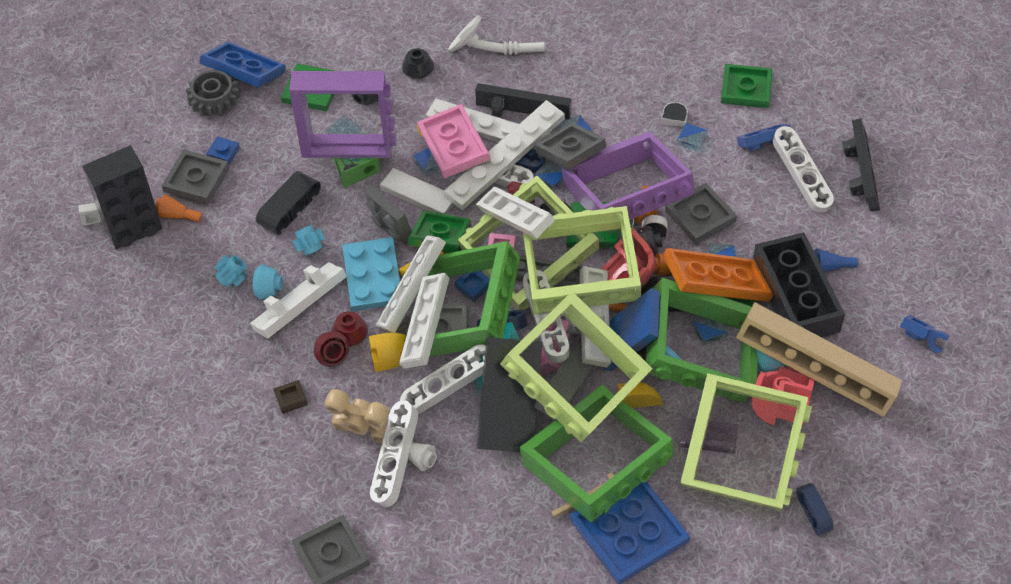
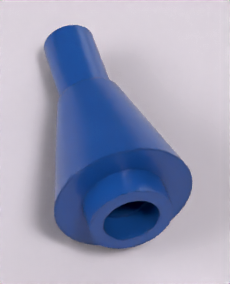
[814,248,858,272]

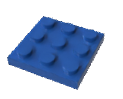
[569,481,690,584]

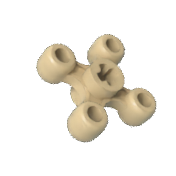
[324,389,389,443]

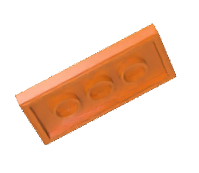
[663,248,774,302]

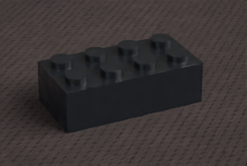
[82,145,162,249]
[753,232,845,338]

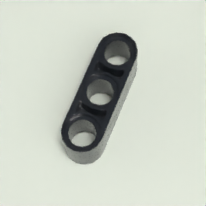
[256,171,321,235]

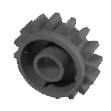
[186,70,240,117]

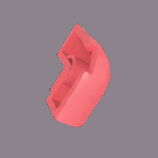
[601,228,656,289]
[752,366,815,426]

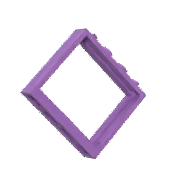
[289,71,397,158]
[561,131,695,220]

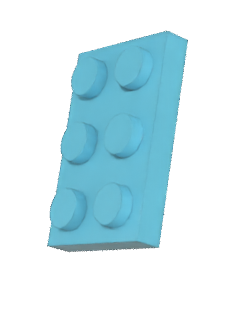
[342,237,400,311]

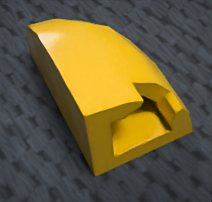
[369,333,406,372]
[616,382,663,408]

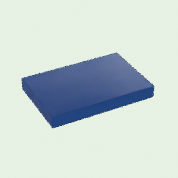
[200,42,286,88]
[602,288,660,371]

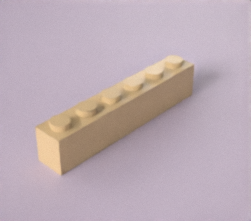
[736,303,902,417]

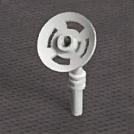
[448,15,545,56]

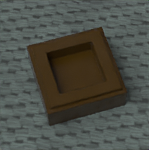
[273,380,308,414]

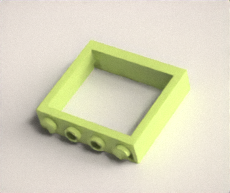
[458,176,599,311]
[523,206,641,314]
[500,291,653,442]
[681,373,812,511]

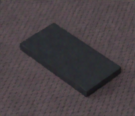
[476,337,542,452]

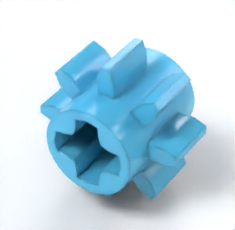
[292,224,325,256]
[214,255,248,287]

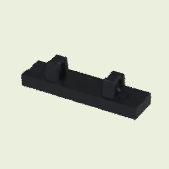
[475,83,572,121]
[842,118,881,211]

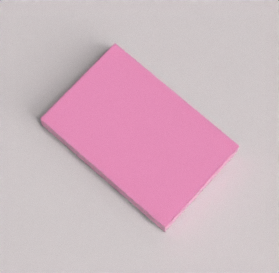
[417,104,491,179]

